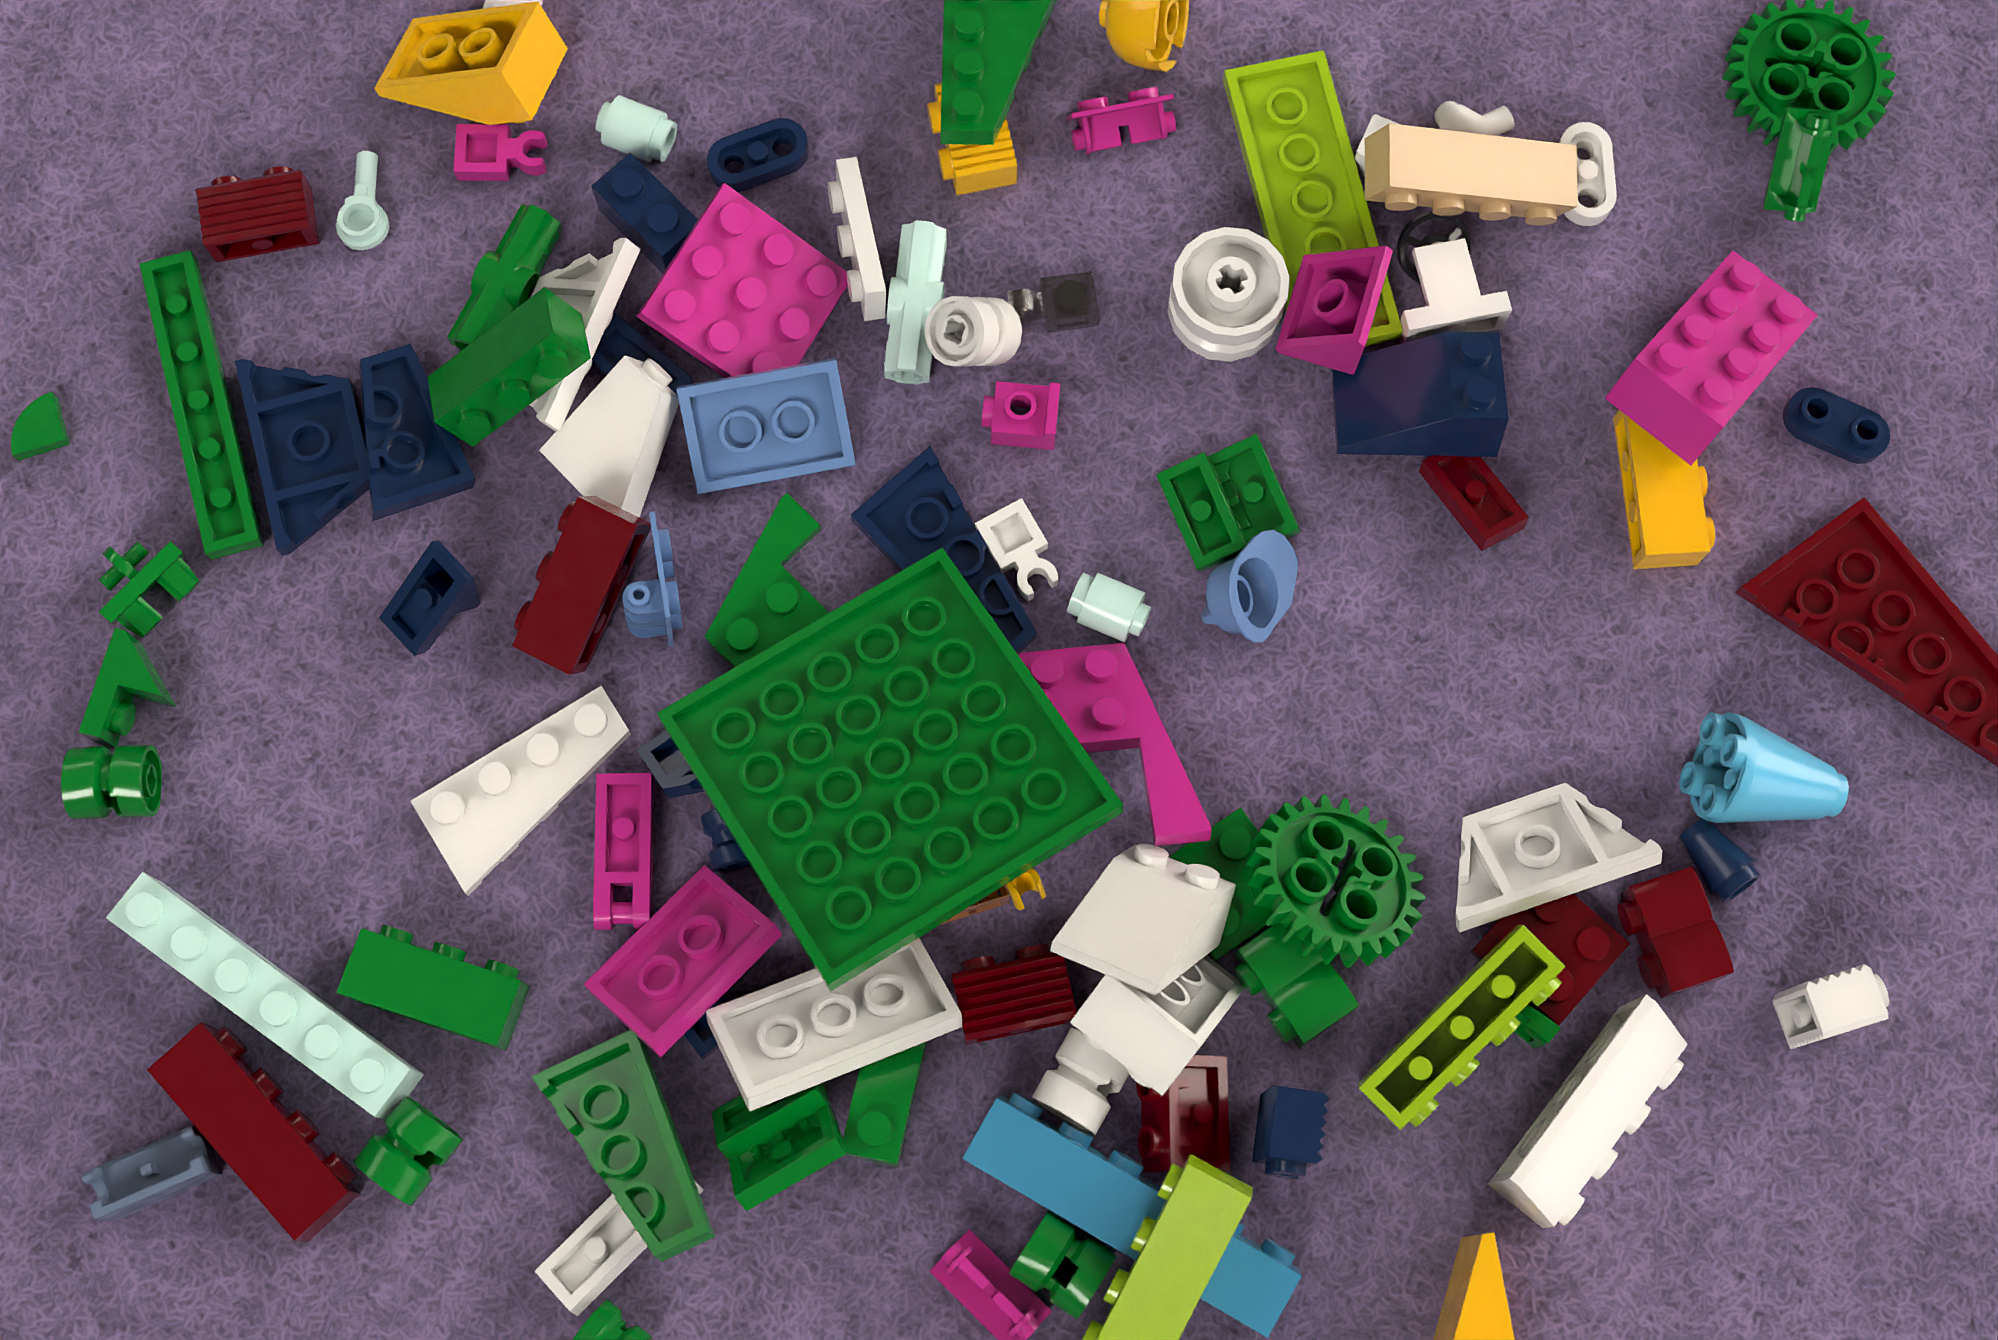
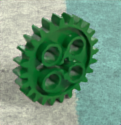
[1722,0,1896,156]
[1246,794,1425,968]

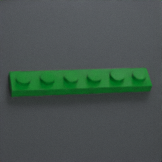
[139,250,264,560]

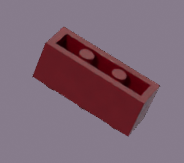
[512,496,651,675]

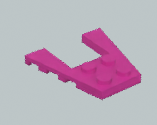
[1017,643,1212,846]

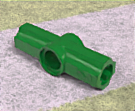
[447,204,564,351]

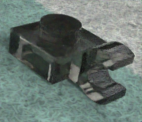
[1007,271,1100,333]

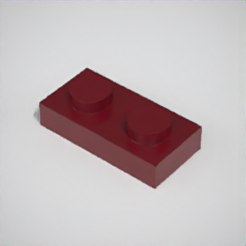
[1419,455,1529,551]

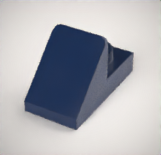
[379,540,481,656]

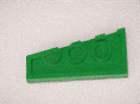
[531,1030,715,1262]

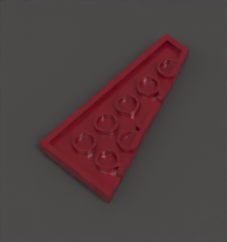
[1735,497,1998,767]

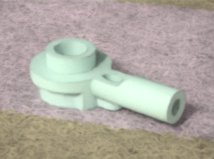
[336,151,390,250]

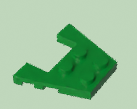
[705,493,829,668]

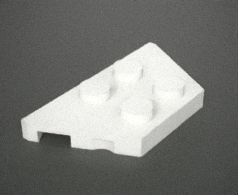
[530,238,640,431]
[1456,783,1662,933]

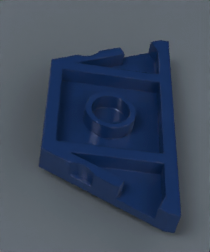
[235,359,369,556]

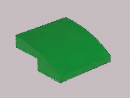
[1156,434,1301,571]
[712,1083,846,1211]

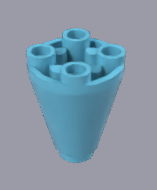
[1679,712,1849,823]

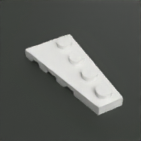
[411,686,631,896]

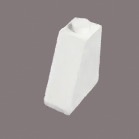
[539,355,679,517]

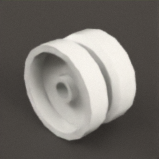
[1168,227,1290,362]

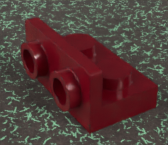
[1136,1055,1230,1173]

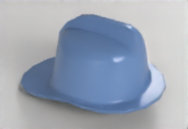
[1200,530,1298,643]

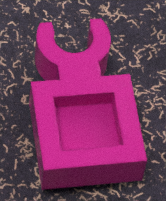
[454,124,548,181]

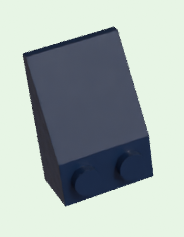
[1332,331,1509,457]

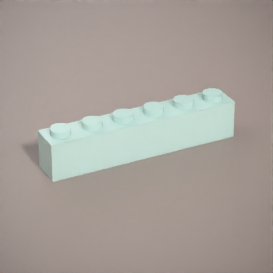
[106,872,424,1120]

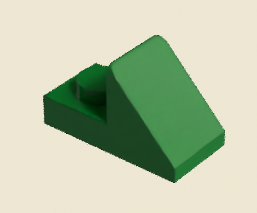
[78,628,176,748]

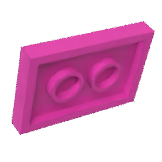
[584,865,782,1057]

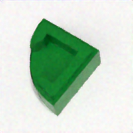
[11,392,70,461]
[1514,1005,1561,1049]

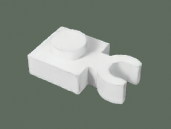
[975,498,1058,601]

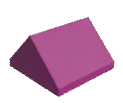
[1275,245,1393,375]

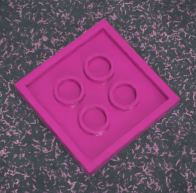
[636,183,848,378]

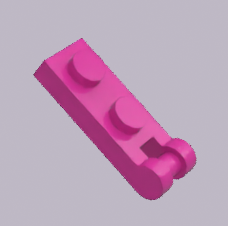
[593,773,654,930]

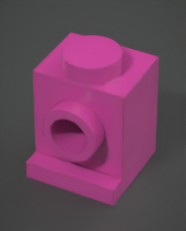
[981,381,1060,450]

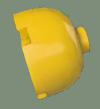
[1099,0,1189,72]

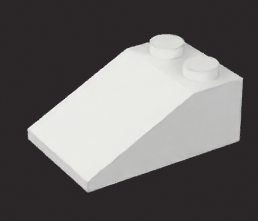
[1050,844,1236,995]
[1070,955,1245,1096]

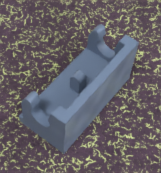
[81,1125,222,1222]

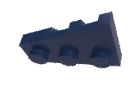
[359,344,475,521]

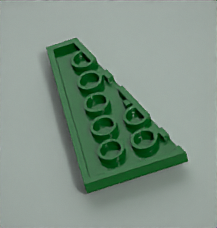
[941,0,1057,145]

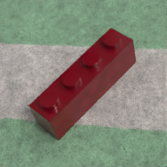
[147,1022,360,1242]

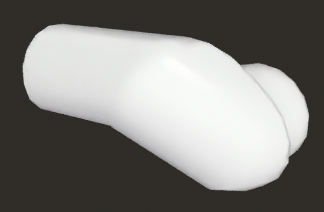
[1435,101,1514,136]

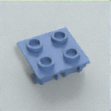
[622,511,683,647]

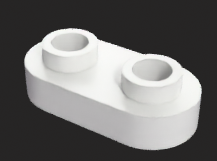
[1559,122,1617,226]

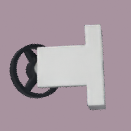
[1396,211,1512,344]

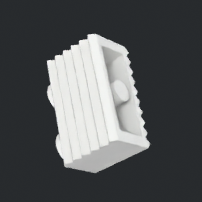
[1772,964,1889,1049]

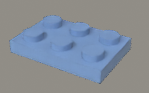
[677,358,856,494]

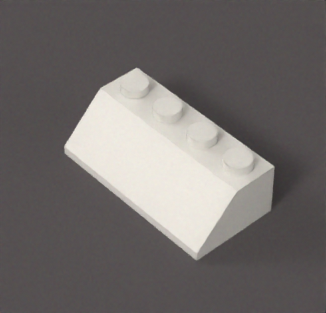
[1488,994,1688,1228]

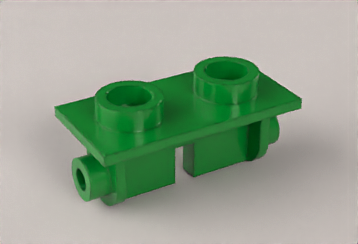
[1764,107,1839,222]

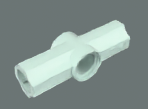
[884,220,947,384]

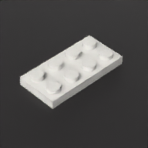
[706,938,962,1112]

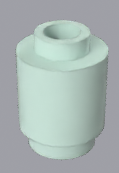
[596,95,677,162]
[1067,572,1151,643]

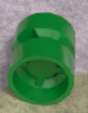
[61,745,162,819]
[352,1095,464,1206]
[1008,1210,1117,1319]

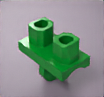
[98,541,200,638]

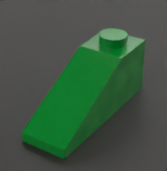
[843,1041,927,1168]

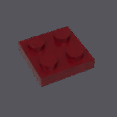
[1470,893,1630,1026]

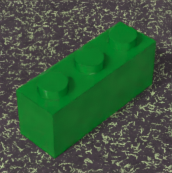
[428,287,591,447]
[336,924,530,1051]

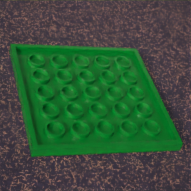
[657,548,1123,992]

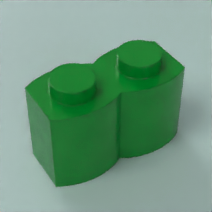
[1234,923,1359,1048]

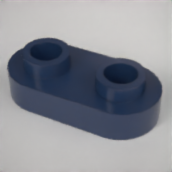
[707,118,809,192]
[1783,387,1890,464]

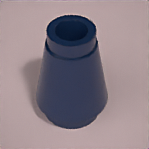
[1679,818,1761,903]

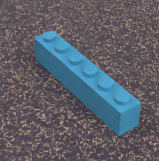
[962,1092,1302,1338]

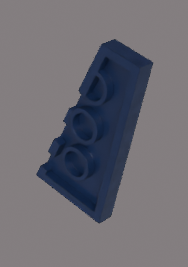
[851,446,1037,653]

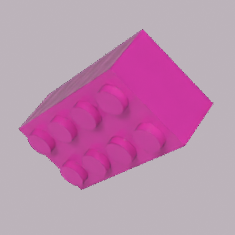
[1605,250,1818,466]

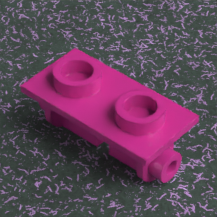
[1066,87,1176,154]
[929,1229,1052,1340]

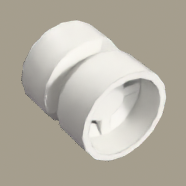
[925,296,1022,366]
[1031,1028,1129,1135]

